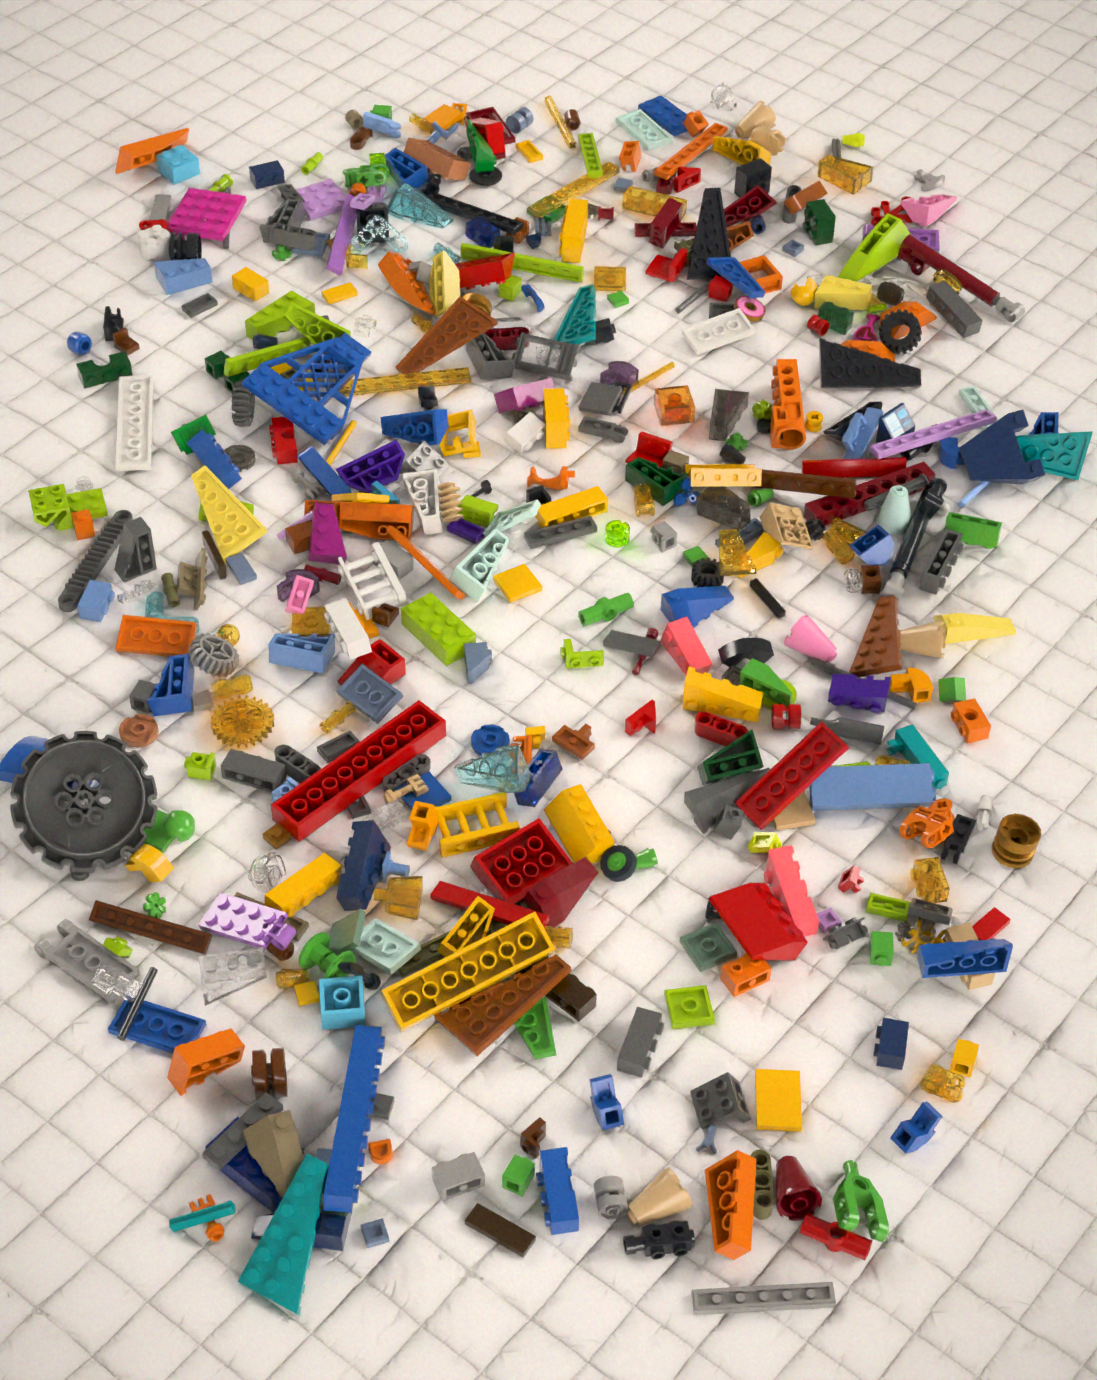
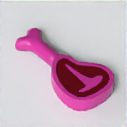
[853,314,880,341]

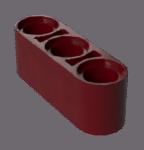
[484,327,529,351]

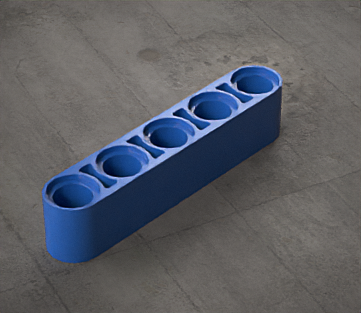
[297,445,353,497]

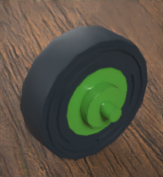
[600,845,637,882]

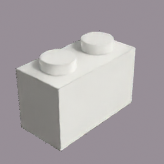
[505,412,545,454]

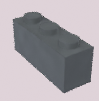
[220,749,286,793]
[617,1006,665,1078]

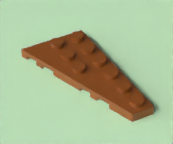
[395,296,498,379]
[849,595,902,677]
[434,955,572,1056]

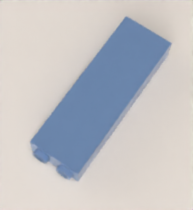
[809,763,936,811]

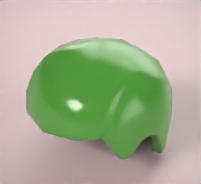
[164,810,195,842]

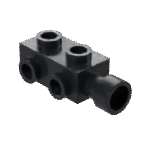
[623,1220,695,1260]

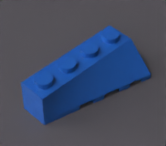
[917,939,1013,978]

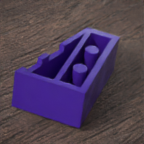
[828,674,891,713]

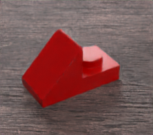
[674,166,701,193]
[625,699,656,736]

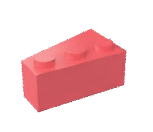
[660,617,712,675]

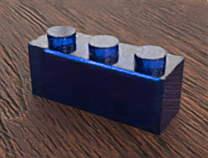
[511,749,563,807]

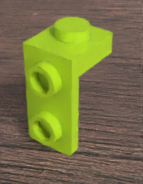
[560,639,604,668]

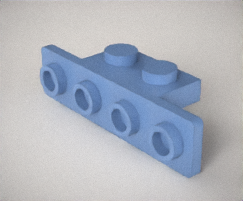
[842,407,883,459]

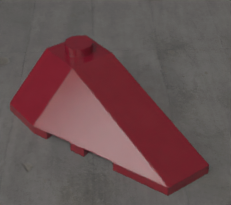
[724,185,777,227]
[523,857,599,932]

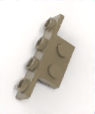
[177,548,208,611]

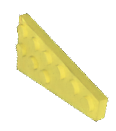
[191,465,267,563]

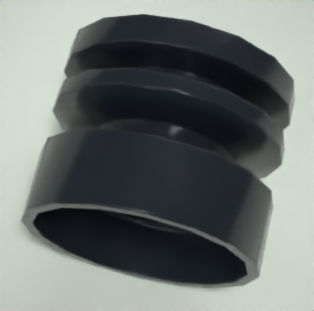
[169,232,202,261]

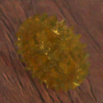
[211,695,274,748]

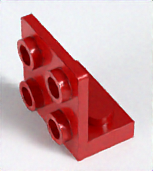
[645,248,687,282]
[625,431,673,468]

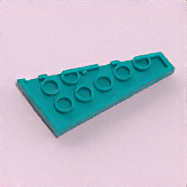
[237,1153,329,1316]

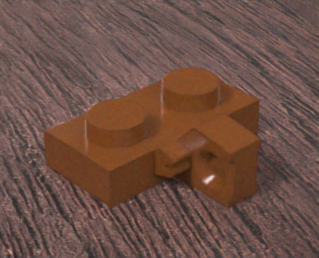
[552,724,595,760]

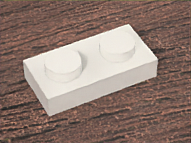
[502,517,538,544]

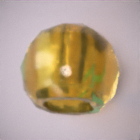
[216,624,240,646]

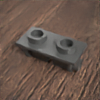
[277,184,305,202]
[823,917,868,950]

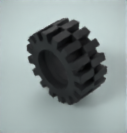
[691,558,725,587]

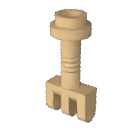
[383,774,429,805]

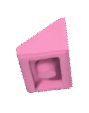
[284,575,314,615]

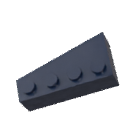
[336,820,391,911]

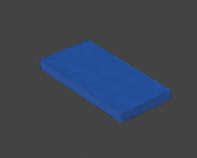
[108,995,206,1054]

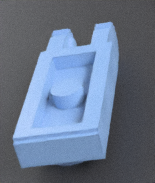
[363,112,401,138]

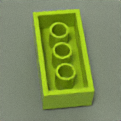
[401,592,476,666]

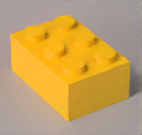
[543,388,570,449]

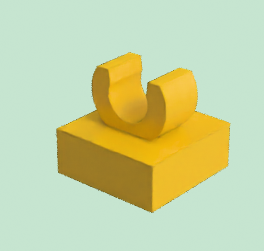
[524,726,546,749]

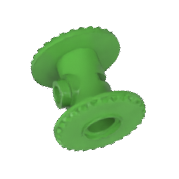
[298,932,356,979]

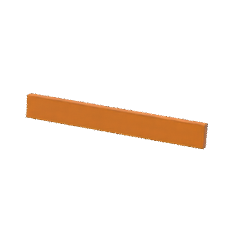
[654,123,728,180]

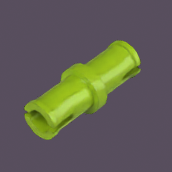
[301,152,323,175]

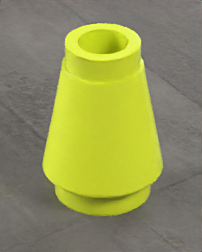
[842,133,865,148]

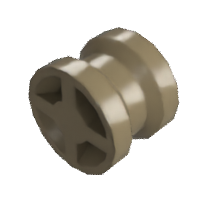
[345,109,363,129]

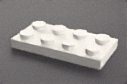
[682,308,755,355]

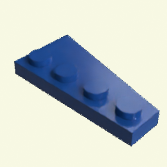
[706,257,765,299]

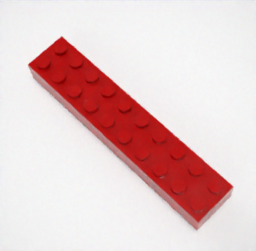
[271,700,446,842]

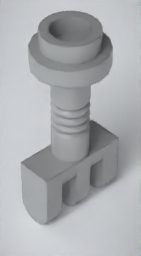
[291,469,326,500]

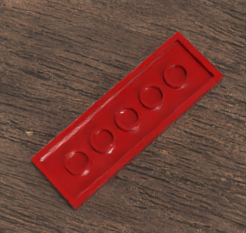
[735,721,849,831]

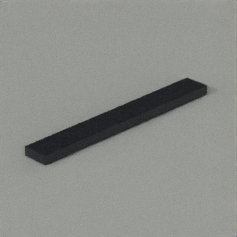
[414,188,523,235]

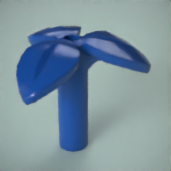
[674,477,704,506]

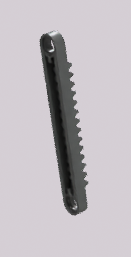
[58,510,133,612]

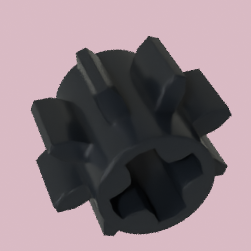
[805,518,826,541]

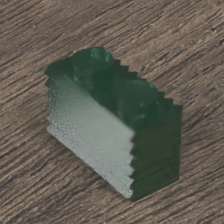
[818,301,854,335]

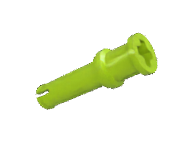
[209,174,233,193]

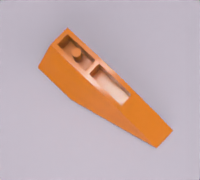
[115,128,190,174]
[377,251,435,315]
[304,500,414,541]

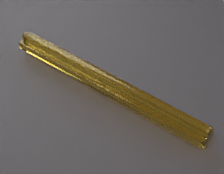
[544,95,576,149]

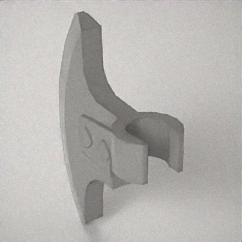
[914,169,946,191]

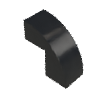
[718,638,774,669]

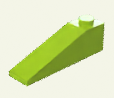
[284,302,351,345]

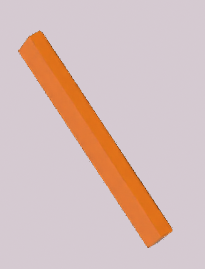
[386,525,466,600]

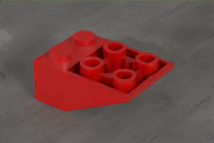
[337,639,406,686]

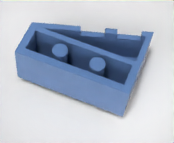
[154,258,212,295]
[268,634,335,673]

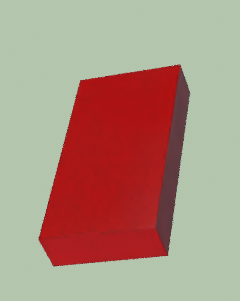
[972,907,1011,941]

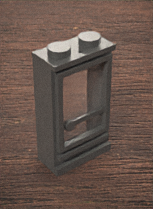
[512,332,581,381]

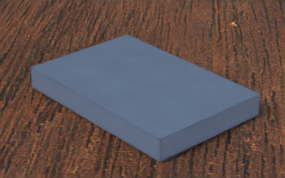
[336,664,404,724]

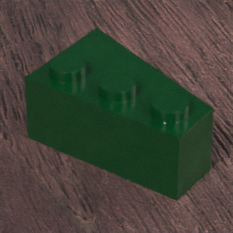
[625,457,688,506]
[697,729,764,785]

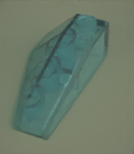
[387,183,453,228]
[454,745,532,793]

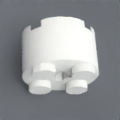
[138,225,170,262]

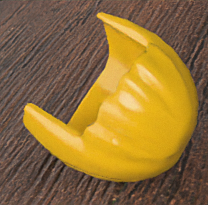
[791,278,818,306]

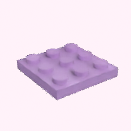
[296,179,346,220]

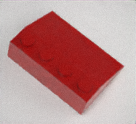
[455,252,515,290]
[470,818,573,904]
[708,882,808,960]

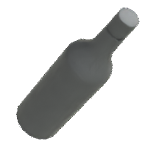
[810,717,885,745]

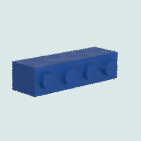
[187,429,242,489]

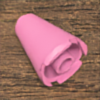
[784,614,838,663]

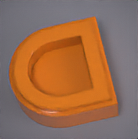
[368,1138,393,1164]

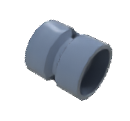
[506,107,534,134]

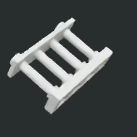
[337,542,408,620]

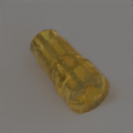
[823,529,855,564]
[544,926,573,949]

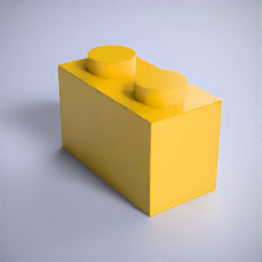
[232,267,269,302]

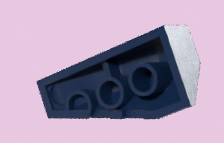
[251,1206,352,1251]

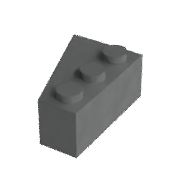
[259,199,306,243]
[114,517,157,583]

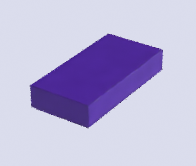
[447,518,485,544]

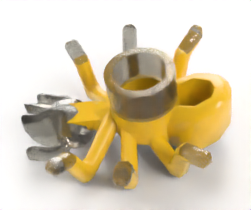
[895,917,946,954]

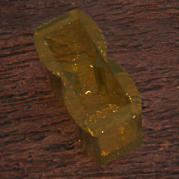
[211,674,253,699]

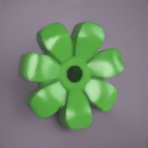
[272,244,292,261]
[725,433,748,451]
[143,892,166,919]

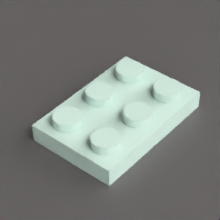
[351,918,421,975]

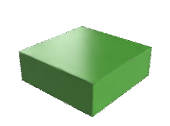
[607,290,629,308]
[683,546,708,567]

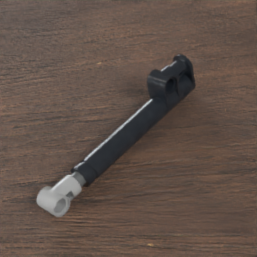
[879,478,947,600]

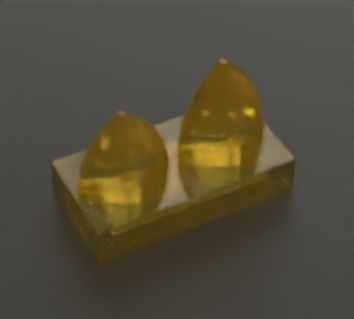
[828,517,867,545]

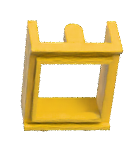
[439,409,477,457]

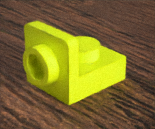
[748,832,782,853]

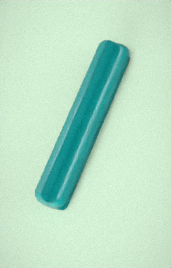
[169,1201,236,1232]

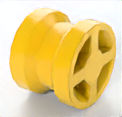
[805,411,823,432]

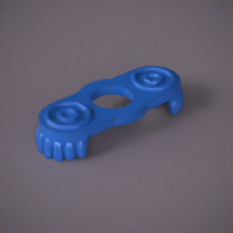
[521,284,545,313]

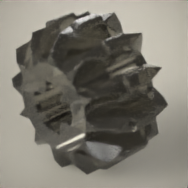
[876,282,905,306]

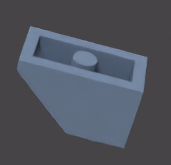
[464,642,492,684]

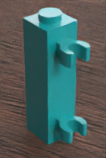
[886,724,949,789]

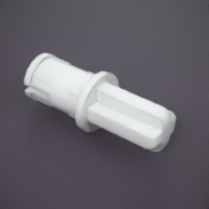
[976,794,993,831]

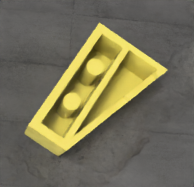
[814,275,872,310]

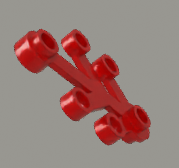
[871,196,913,226]

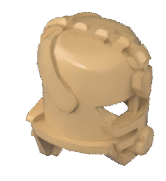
[748,126,786,156]

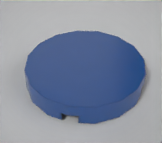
[471,724,510,758]

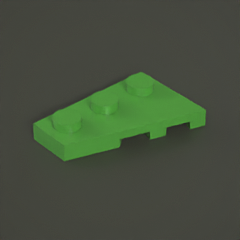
[514,997,557,1060]

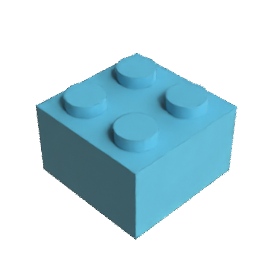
[156,145,200,185]
[319,976,366,1030]

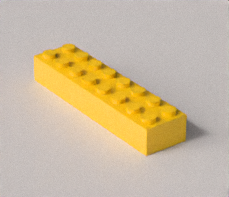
[380,912,555,1033]

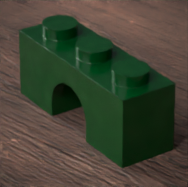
[76,351,133,389]
[204,351,250,394]

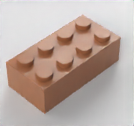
[404,137,471,181]

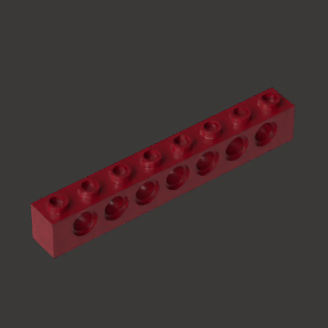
[803,462,936,526]

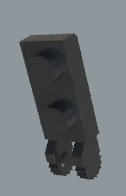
[941,814,977,864]

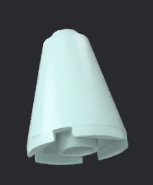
[876,485,911,535]

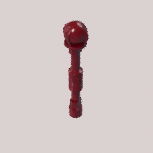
[632,628,659,675]

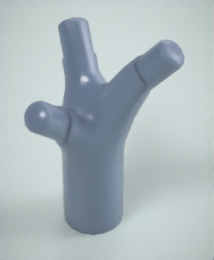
[696,1125,717,1154]

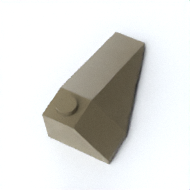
[243,1110,304,1199]

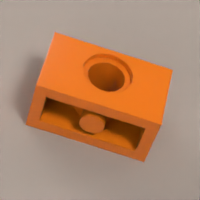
[950,698,991,743]

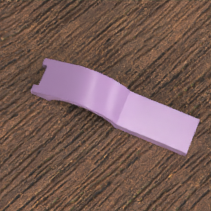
[350,185,387,210]

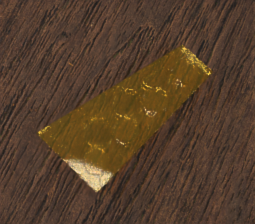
[719,529,757,576]

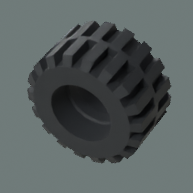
[878,309,922,355]

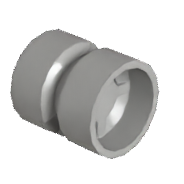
[594,1175,628,1220]

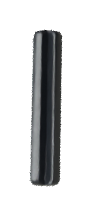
[750,578,786,618]

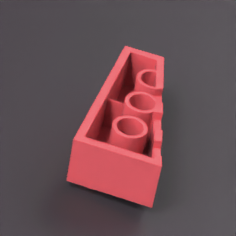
[764,845,819,937]

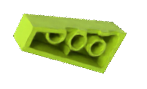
[245,290,315,340]

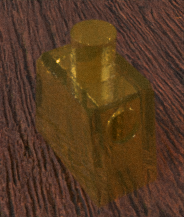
[374,876,423,920]

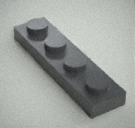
[524,515,597,549]
[202,1092,284,1171]

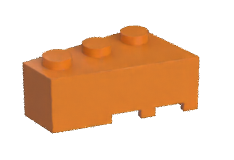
[167,1028,245,1096]

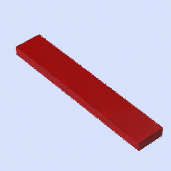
[801,457,907,478]
[430,881,550,928]

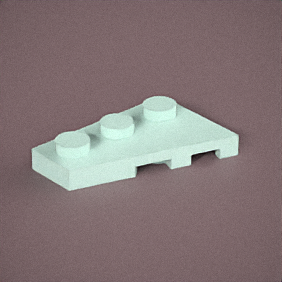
[483,500,541,537]

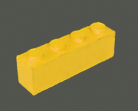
[535,486,608,528]
[264,853,342,918]

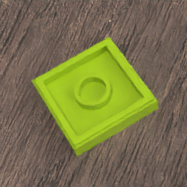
[664,985,715,1029]

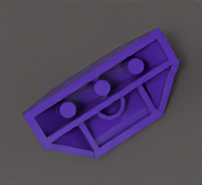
[336,440,405,494]

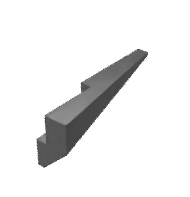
[684,768,770,834]

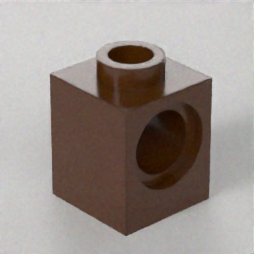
[859,565,882,594]

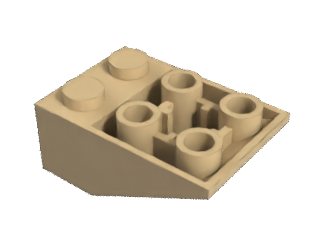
[760,503,813,550]

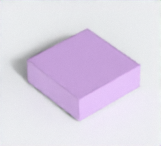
[817,908,842,934]

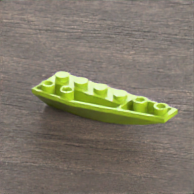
[837,213,910,282]

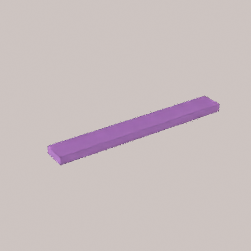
[326,193,357,276]

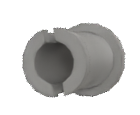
[641,167,658,182]

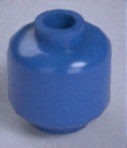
[67,332,92,355]

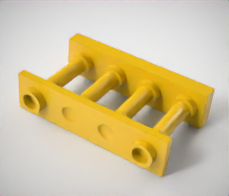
[685,464,762,486]
[435,791,520,858]

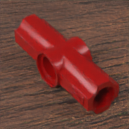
[799,1213,873,1261]

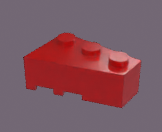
[465,118,505,155]

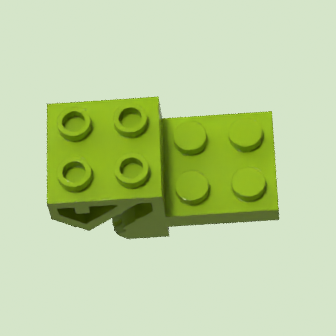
[28,484,108,530]

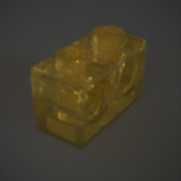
[910,857,950,903]

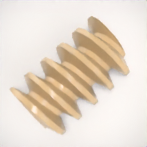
[438,482,464,522]

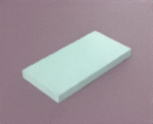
[616,109,673,151]

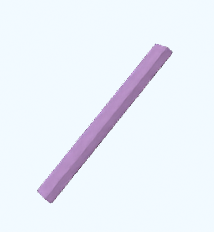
[869,409,997,459]

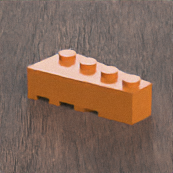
[705,1150,756,1260]

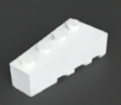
[402,469,443,535]

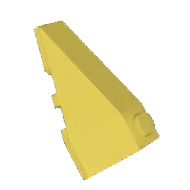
[933,613,1016,644]

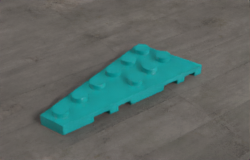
[553,284,596,350]
[1016,431,1093,480]

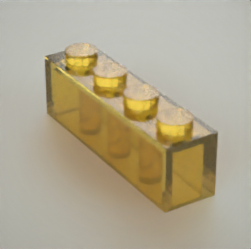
[622,186,687,221]

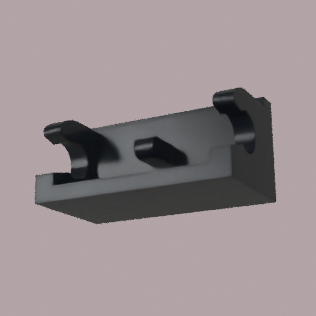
[103,306,124,341]

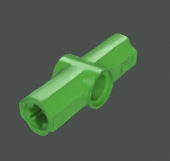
[578,592,634,626]

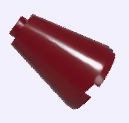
[776,1156,822,1221]

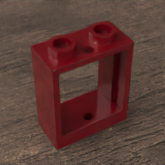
[649,197,683,249]

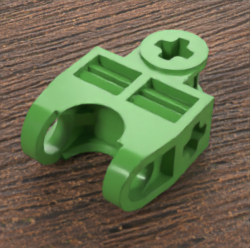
[342,164,390,187]

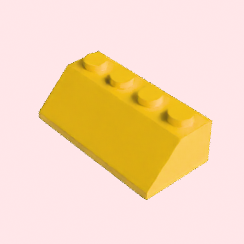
[544,784,615,864]

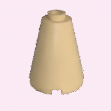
[735,101,776,139]
[899,621,945,658]
[626,1167,693,1226]

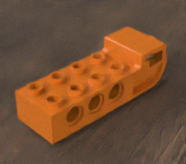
[770,359,806,450]

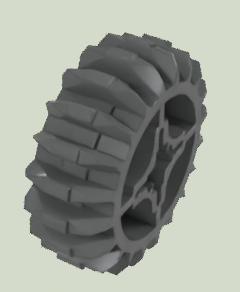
[231,380,255,427]

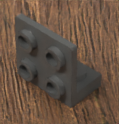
[690,1072,751,1129]

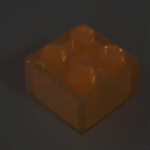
[654,385,695,426]

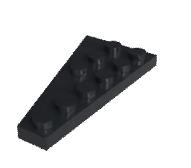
[687,188,731,280]
[819,338,921,388]

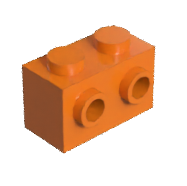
[720,953,771,997]

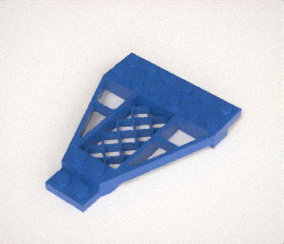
[242,333,372,446]

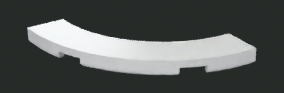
[858,276,932,307]

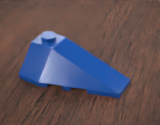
[381,409,449,446]
[660,586,734,628]

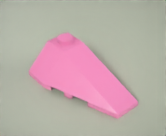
[901,194,957,226]

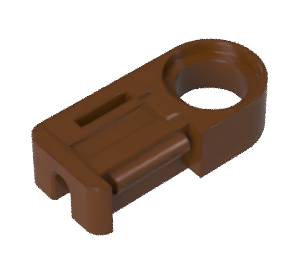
[350,127,373,150]

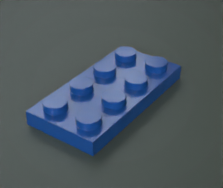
[638,95,688,137]

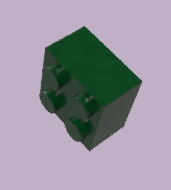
[803,199,836,246]

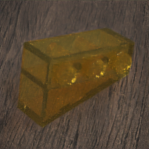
[817,155,874,195]

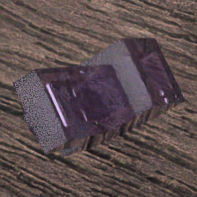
[600,361,639,390]
[277,569,320,602]

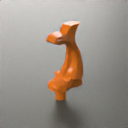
[527,466,575,490]

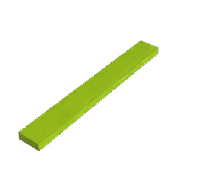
[460,243,584,283]

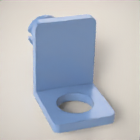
[426,121,459,144]
[378,851,410,884]

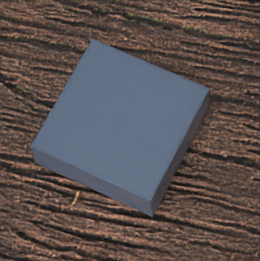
[614,177,633,193]
[782,240,804,257]
[360,1218,389,1248]

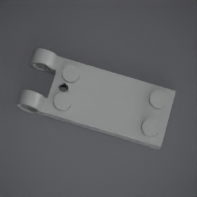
[34,919,140,1002]

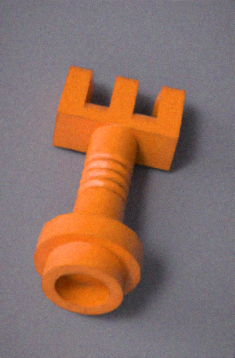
[189,1194,224,1241]

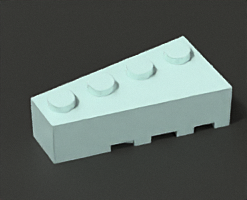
[449,528,510,602]

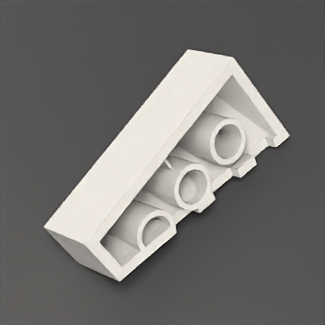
[323,598,372,659]

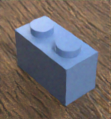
[77,580,115,622]

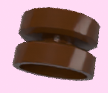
[251,1047,288,1100]

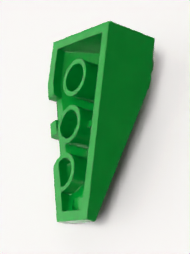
[466,120,497,172]

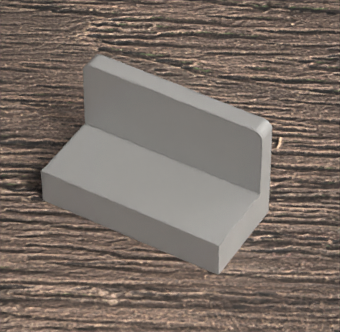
[409,261,432,285]

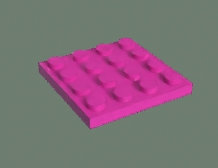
[168,188,247,241]

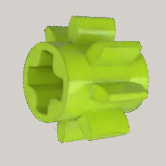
[752,399,772,420]

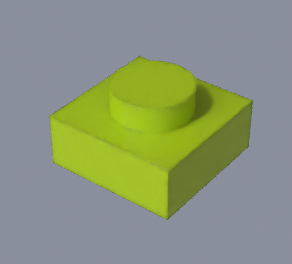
[103,937,133,957]

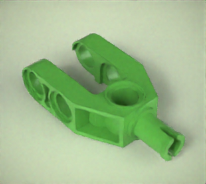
[833,1160,889,1242]

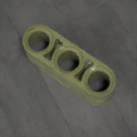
[751,1150,774,1220]

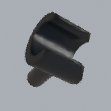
[471,480,492,497]

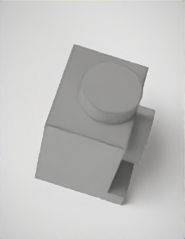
[650,521,677,553]

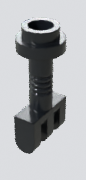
[338,961,381,990]

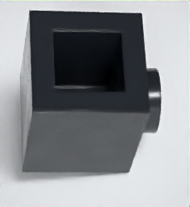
[594,318,616,344]

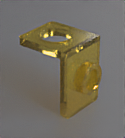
[346,244,368,269]

